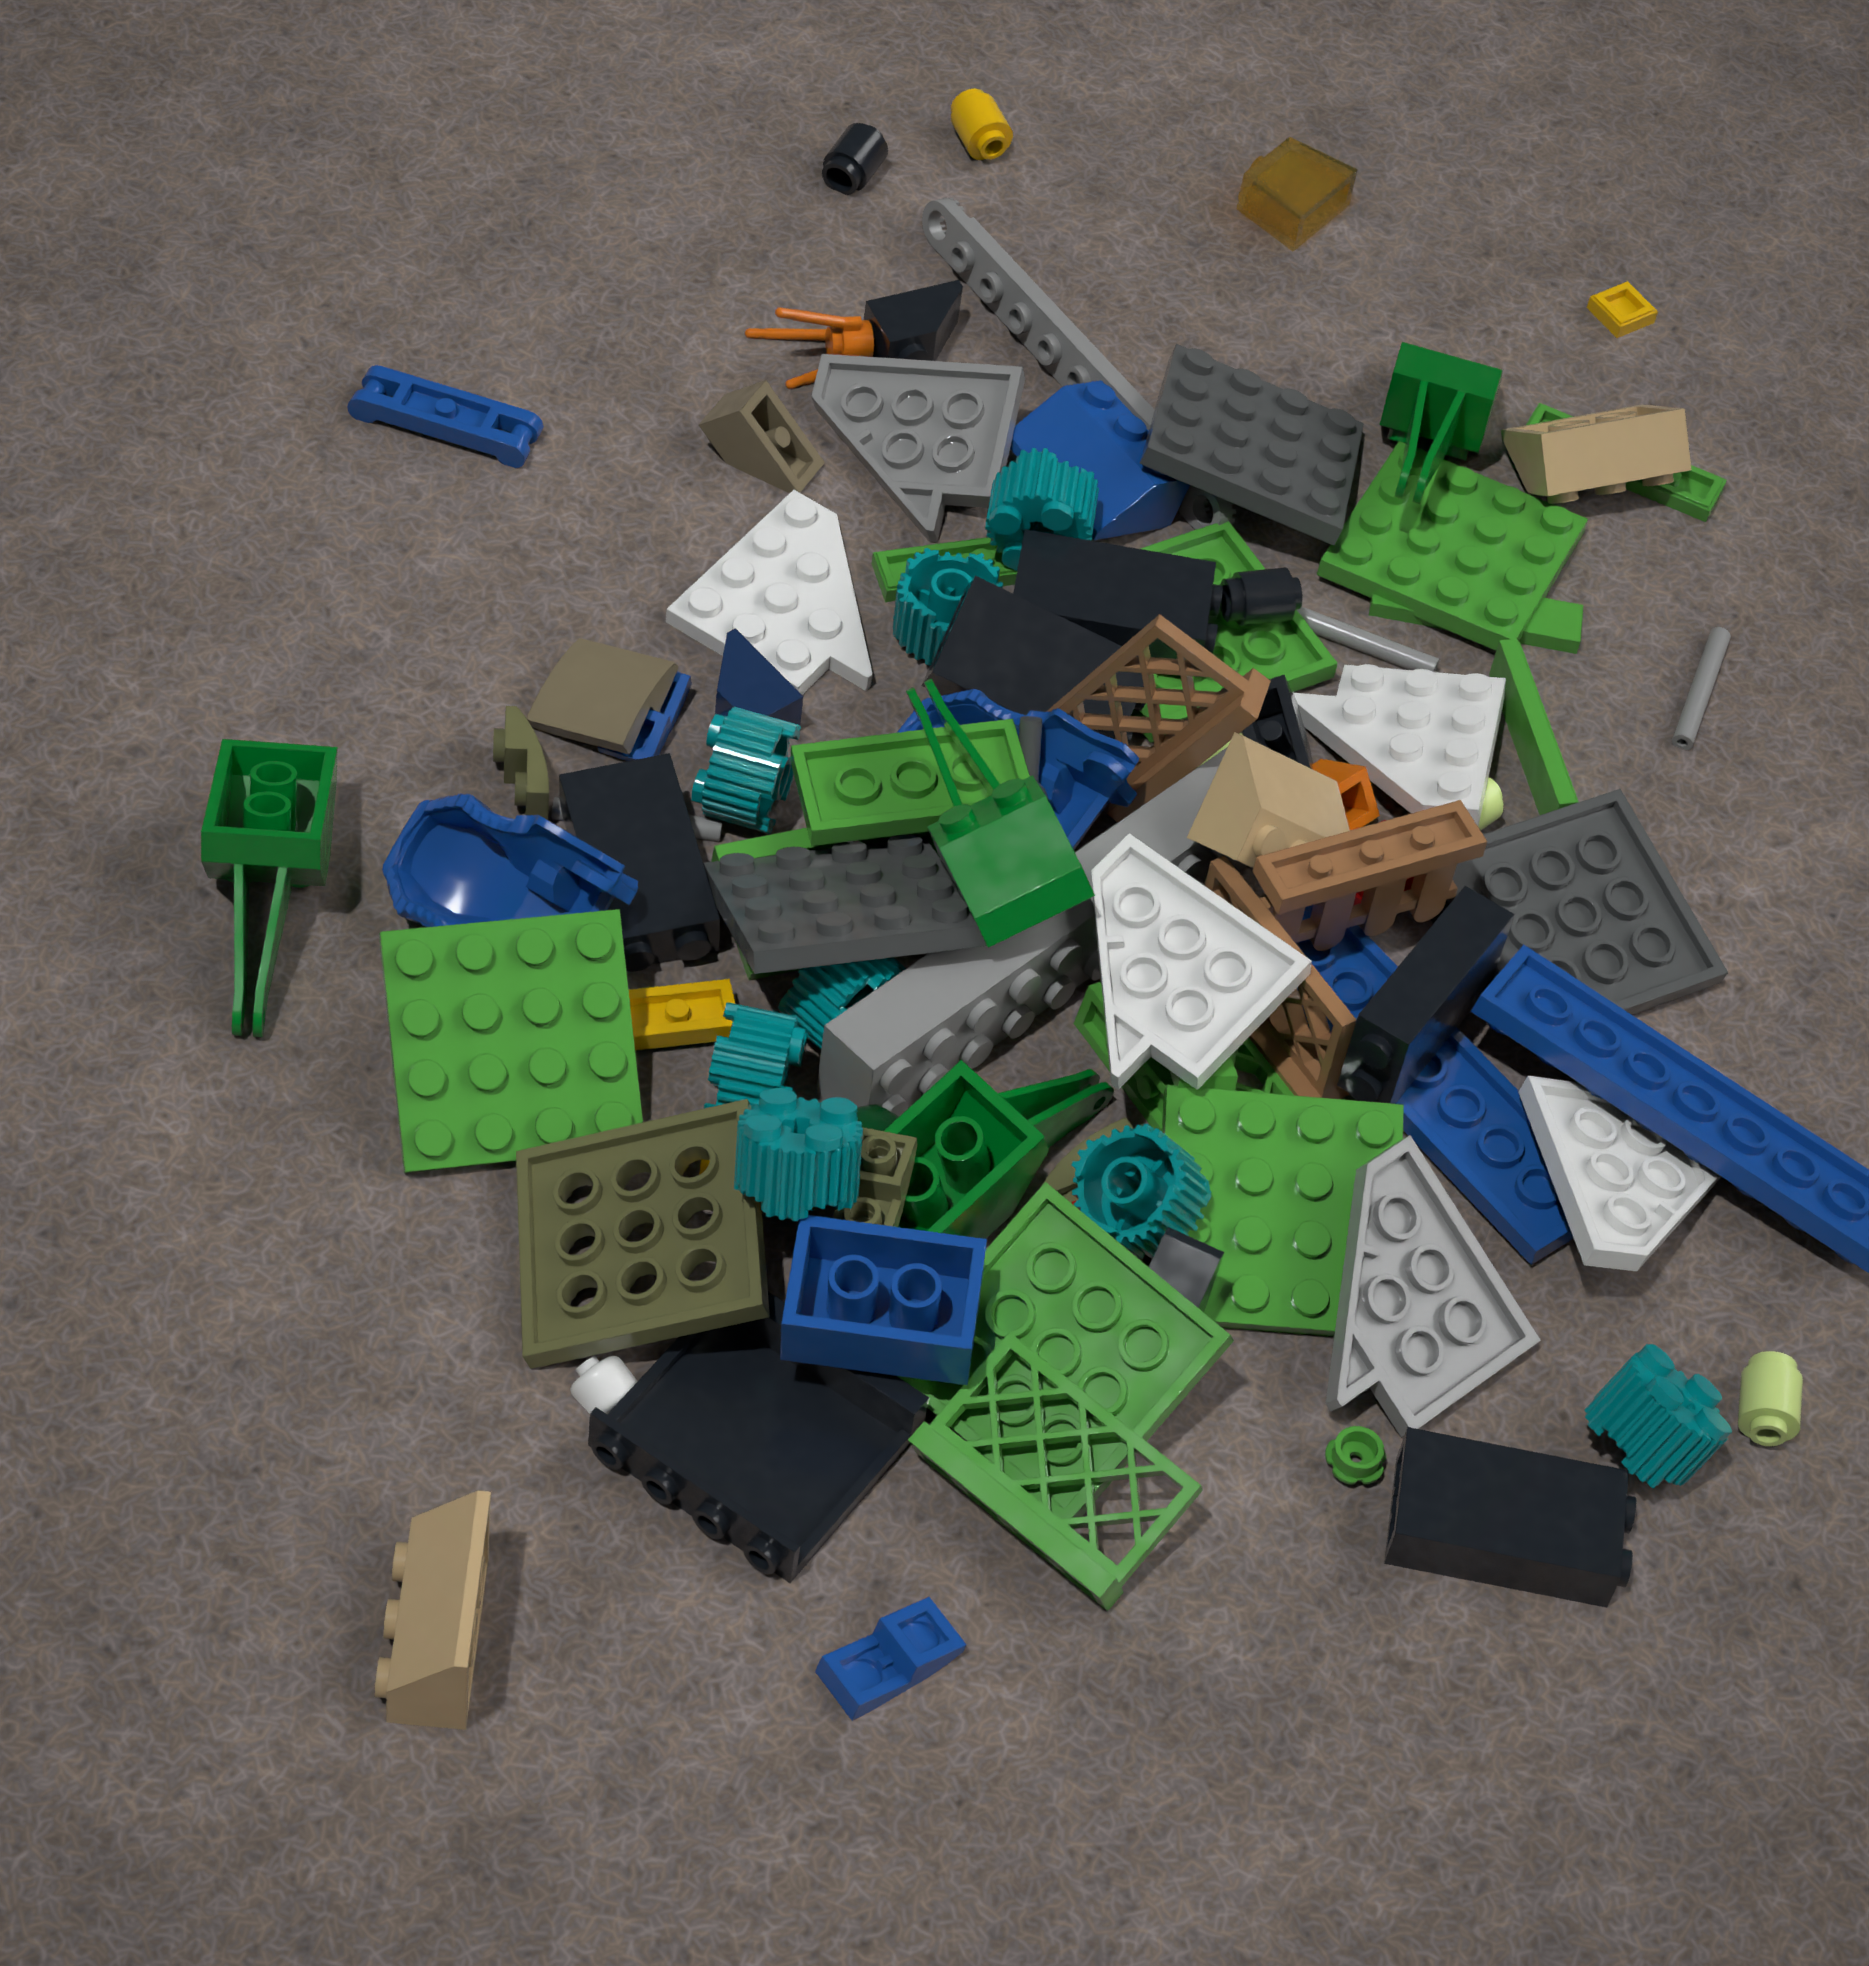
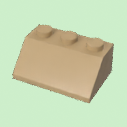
[1501,405,1691,504]
[1187,732,1350,868]
[375,1491,491,1730]

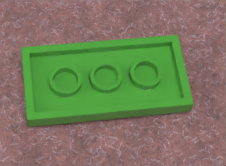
[790,719,1030,846]

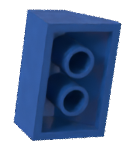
[1010,380,1190,540]

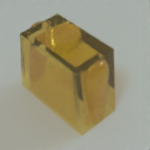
[1236,137,1358,252]

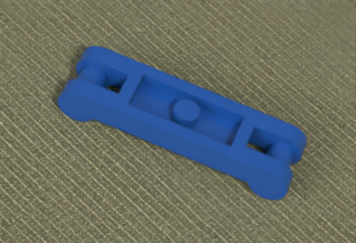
[347,365,544,468]

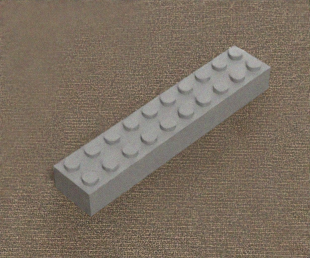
[816,748,1252,1116]

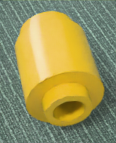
[951,88,1013,160]

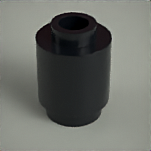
[822,123,888,195]
[1220,567,1303,626]

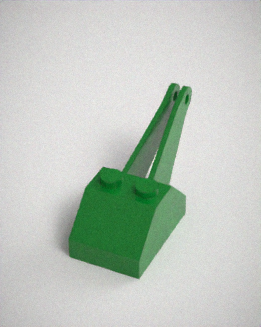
[1379,342,1503,504]
[906,679,1095,948]
[201,739,338,1037]
[884,1060,1114,1239]

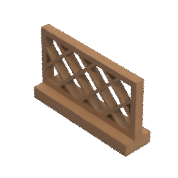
[1046,614,1271,822]
[1205,855,1357,1099]

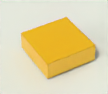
[1586,281,1658,338]

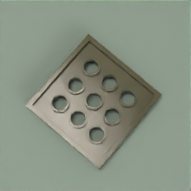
[516,1099,770,1369]

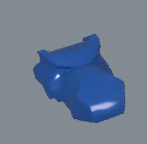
[897,689,1139,850]
[382,793,638,927]

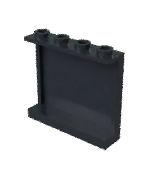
[588,1291,929,1583]

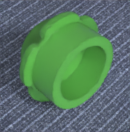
[1325,1426,1386,1485]

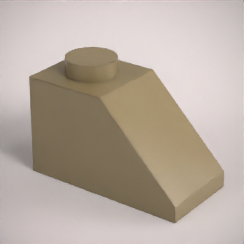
[699,380,825,493]

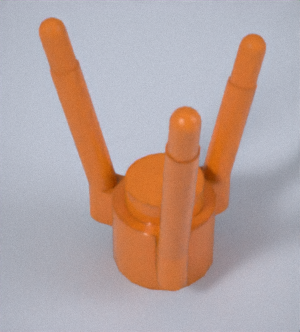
[745,307,874,389]

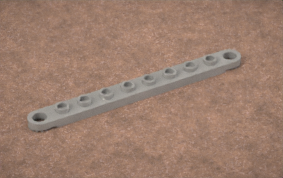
[922,197,1236,530]

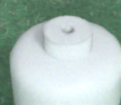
[570,1355,638,1414]

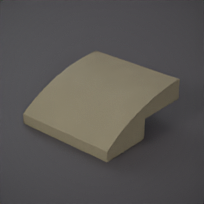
[526,638,679,755]

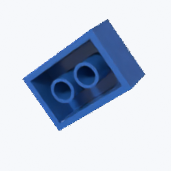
[780,1215,987,1385]

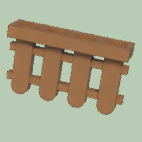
[1253,800,1488,951]

